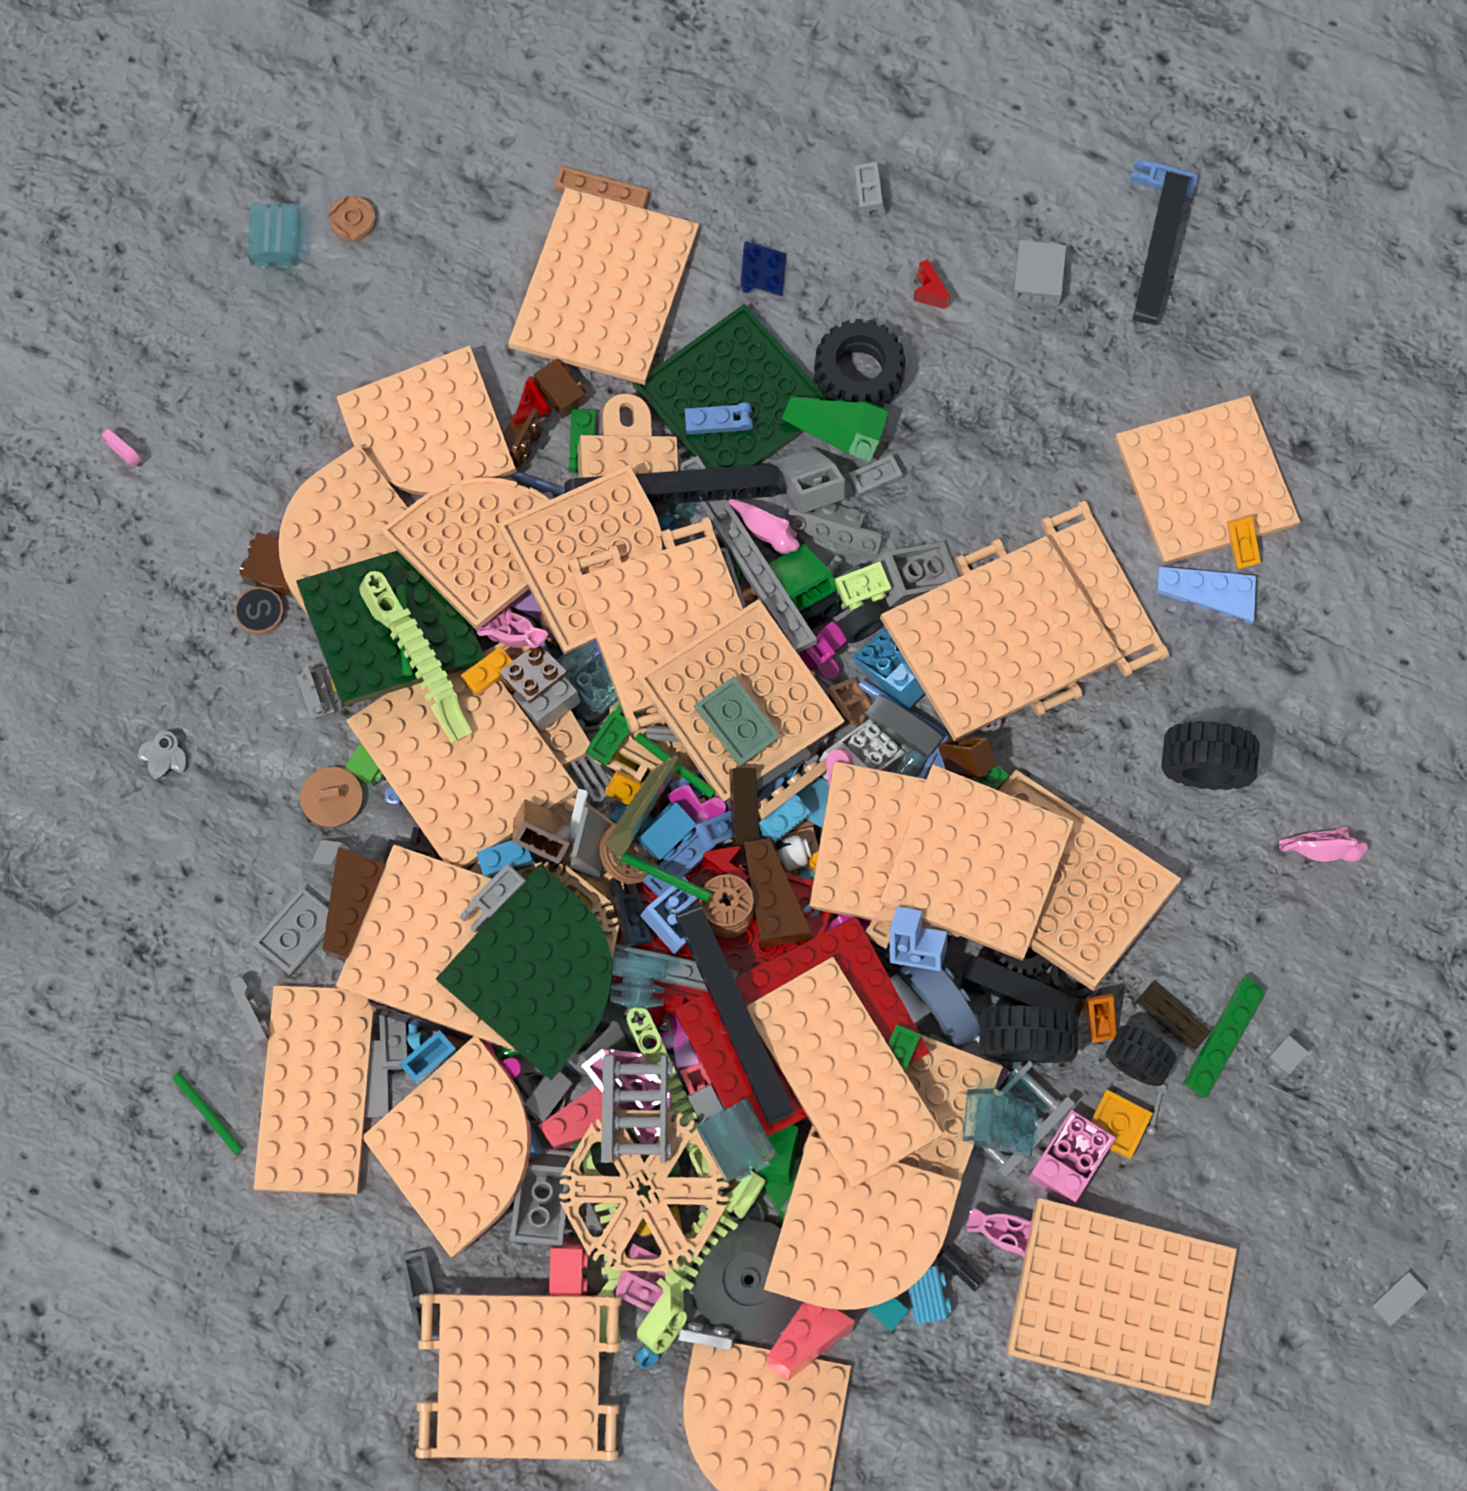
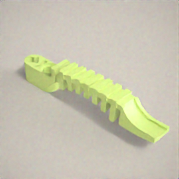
[359,571,473,743]
[627,1007,730,1191]
[583,1149,621,1343]
[637,1169,766,1354]

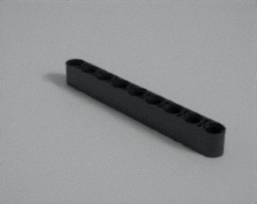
[564,465,782,505]
[675,903,794,1126]

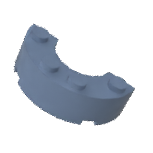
[897,965,980,1050]

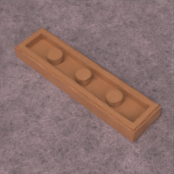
[554,166,650,209]

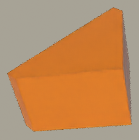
[1083,994,1116,1043]

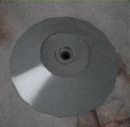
[691,1219,803,1341]

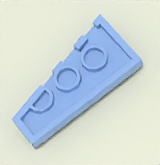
[1156,567,1256,624]

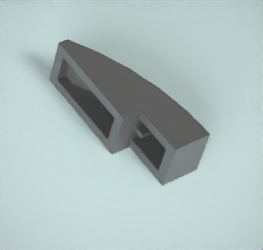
[864,695,943,759]
[400,1250,440,1340]

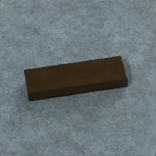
[729,768,759,845]
[1135,982,1211,1052]

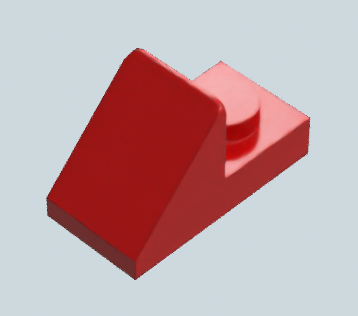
[913,259,951,309]
[702,846,750,885]
[637,986,689,1027]

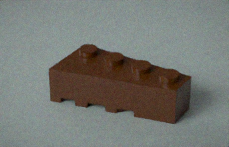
[744,838,812,948]
[322,847,386,962]

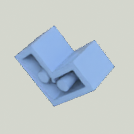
[640,876,698,954]
[889,906,947,972]

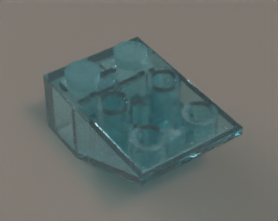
[556,640,618,715]
[962,1088,1037,1157]

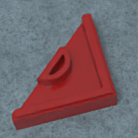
[512,376,552,425]

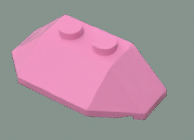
[582,1049,673,1144]

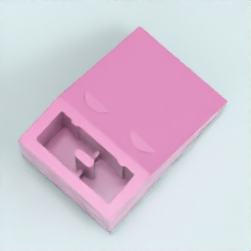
[1027,1110,1115,1207]

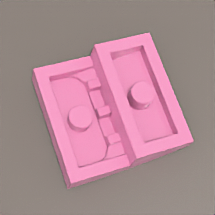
[615,1243,672,1312]

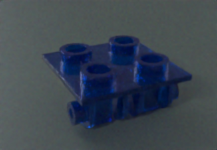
[740,241,786,297]

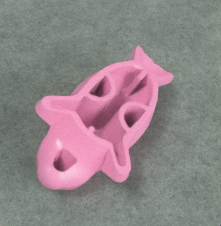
[728,499,800,554]
[477,605,548,648]
[1279,827,1368,862]
[965,1208,1031,1258]

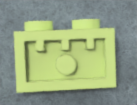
[834,562,891,611]

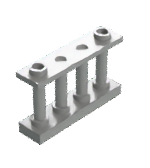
[601,1055,673,1163]
[975,1061,1075,1181]

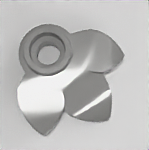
[138,731,186,779]

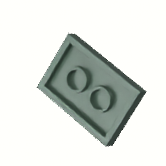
[693,676,780,767]

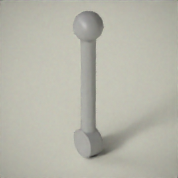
[1146,1084,1166,1135]

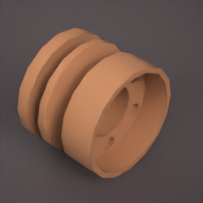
[699,874,755,938]

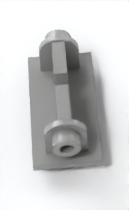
[297,666,334,720]

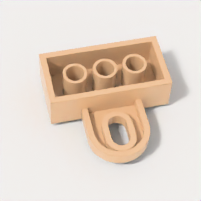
[577,394,678,478]

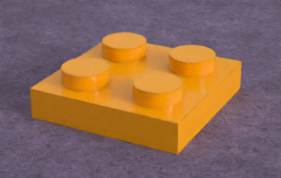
[1090,1089,1153,1160]

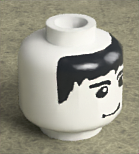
[775,835,811,871]

